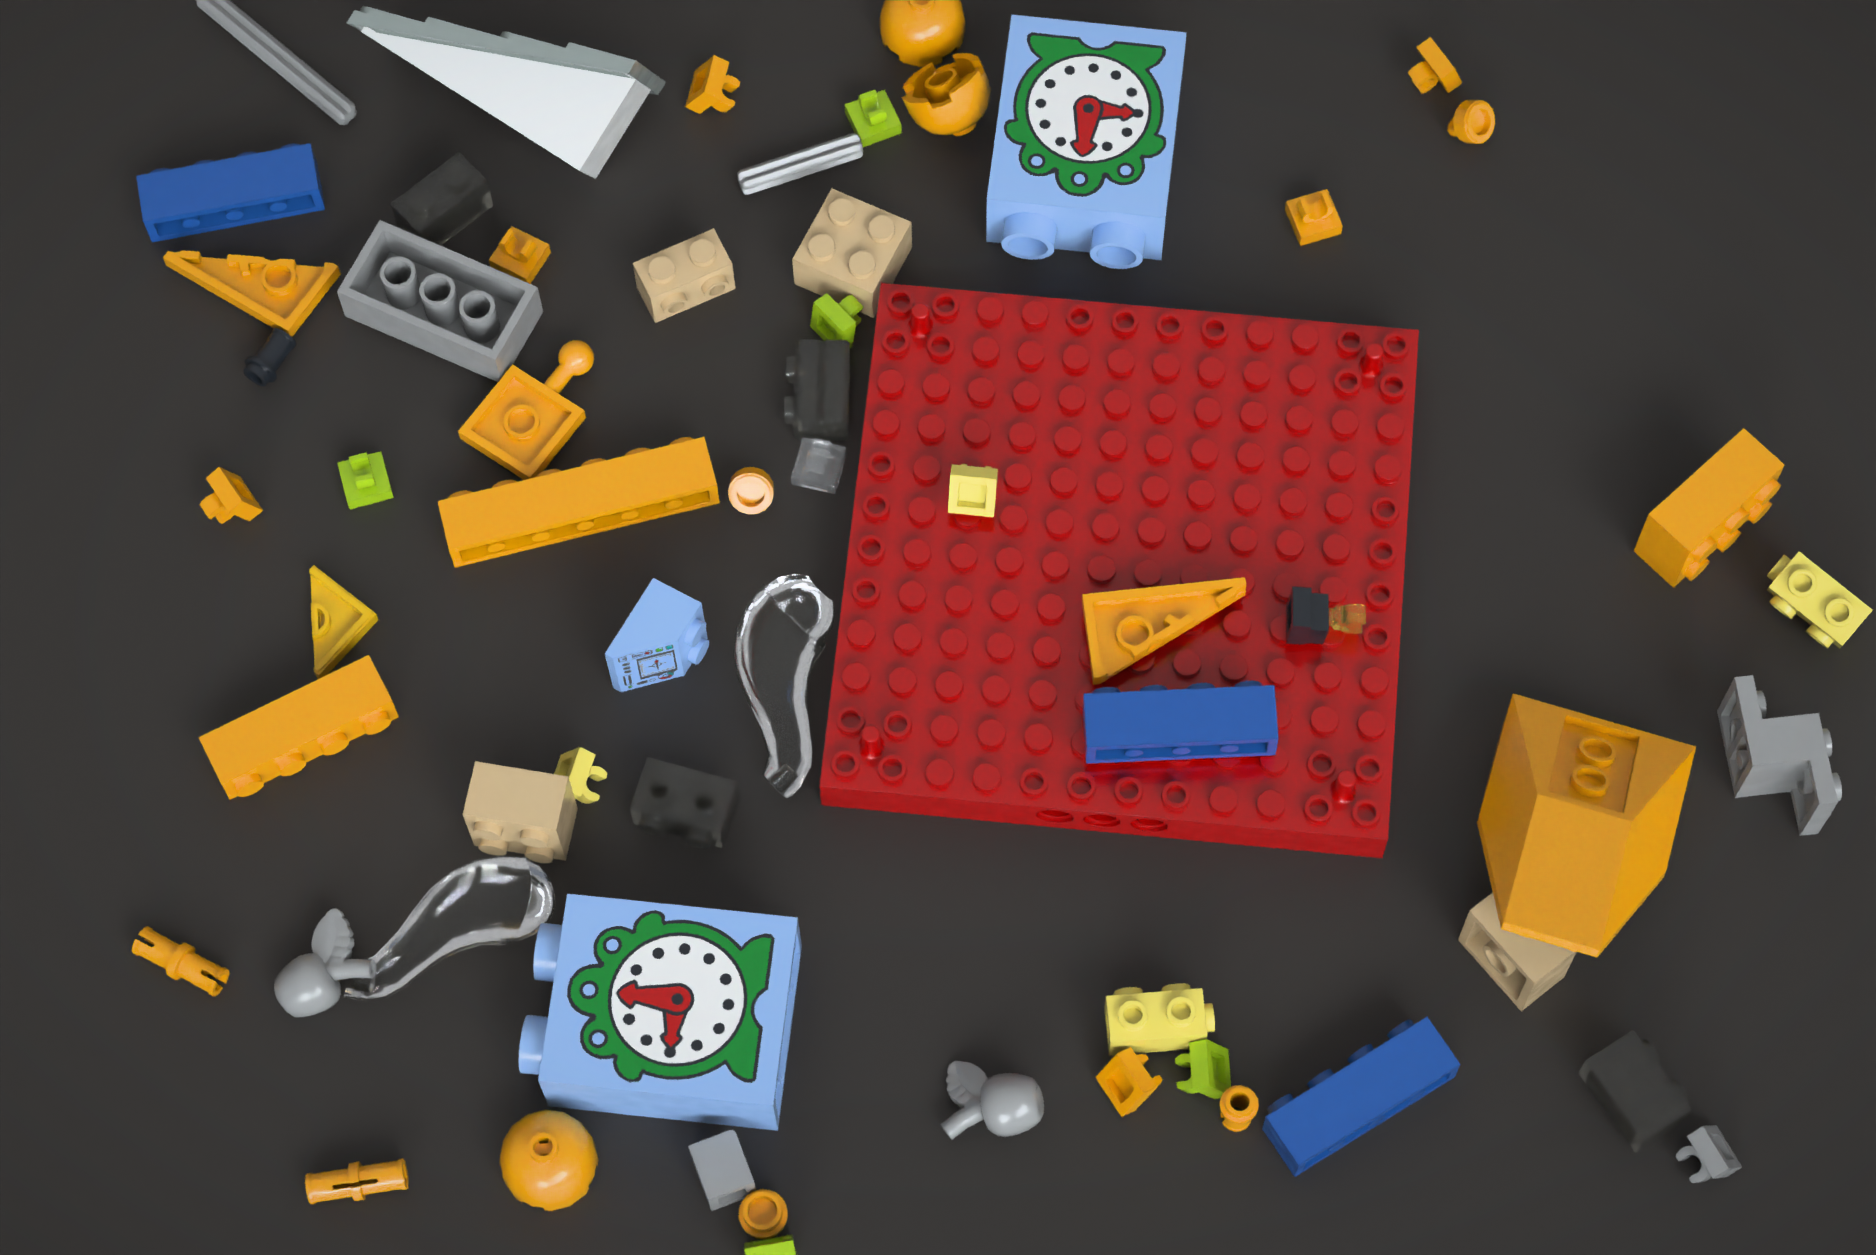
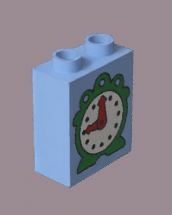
[986,15,1187,269]
[519,894,802,1131]

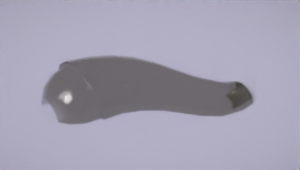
[733,574,835,800]
[343,855,555,1001]

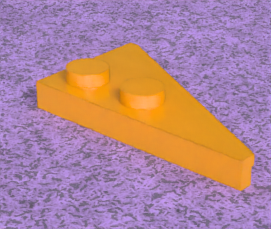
[163,250,341,337]
[1082,577,1246,685]

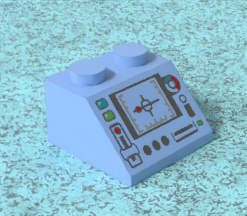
[605,578,709,692]

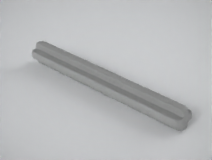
[196,0,357,125]

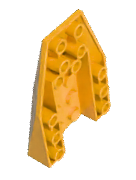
[1477,693,1696,958]

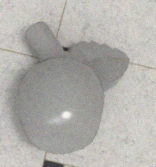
[274,908,376,1017]
[940,1061,1044,1140]

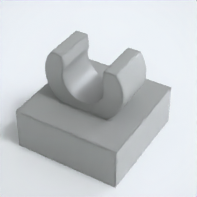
[1676,1125,1742,1183]

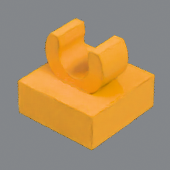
[1408,37,1462,94]
[685,55,740,114]
[1285,189,1343,246]
[489,226,551,284]
[199,467,263,524]
[1095,1047,1163,1117]

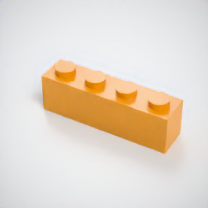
[198,655,399,800]

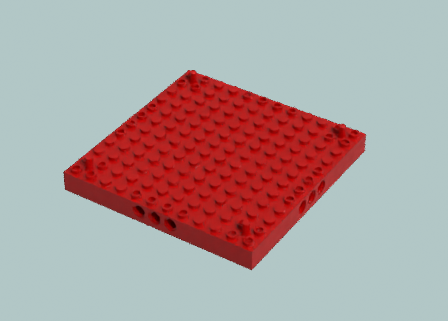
[819,283,1419,858]

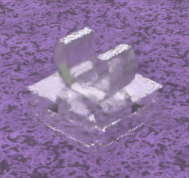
[791,437,847,494]

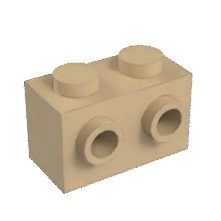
[633,228,736,323]

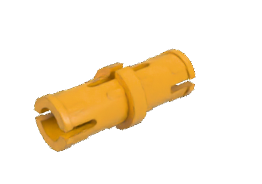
[132,926,230,997]
[305,1158,409,1205]

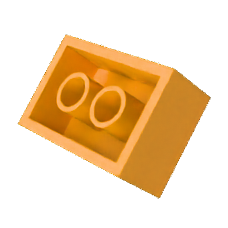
[1634,428,1785,588]

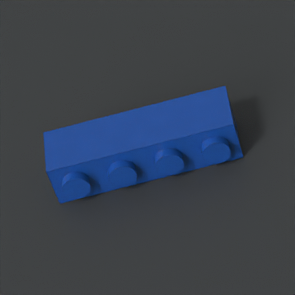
[136,143,325,242]
[1083,681,1279,764]
[1262,1017,1460,1177]

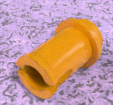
[1219,1085,1259,1132]

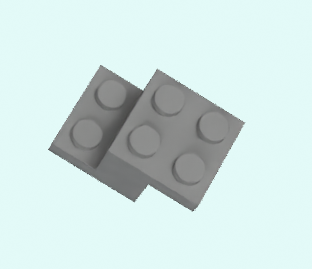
[1717,675,1842,836]

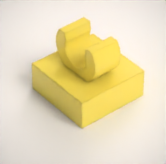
[948,464,998,517]
[554,747,608,804]

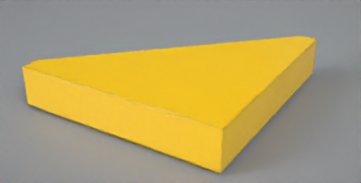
[309,565,379,679]

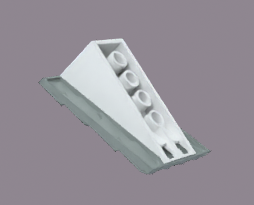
[347,6,666,179]

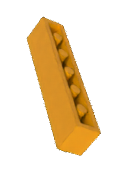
[437,437,720,568]

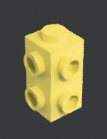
[1767,552,1872,649]
[1104,983,1215,1056]

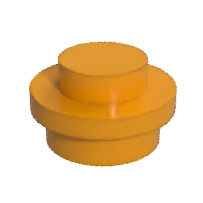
[738,1189,788,1239]

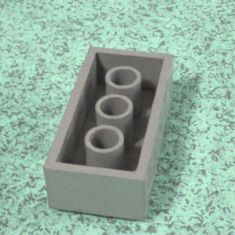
[337,220,543,382]

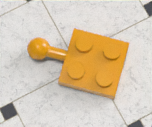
[458,340,594,480]

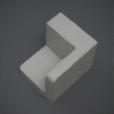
[688,1130,756,1211]

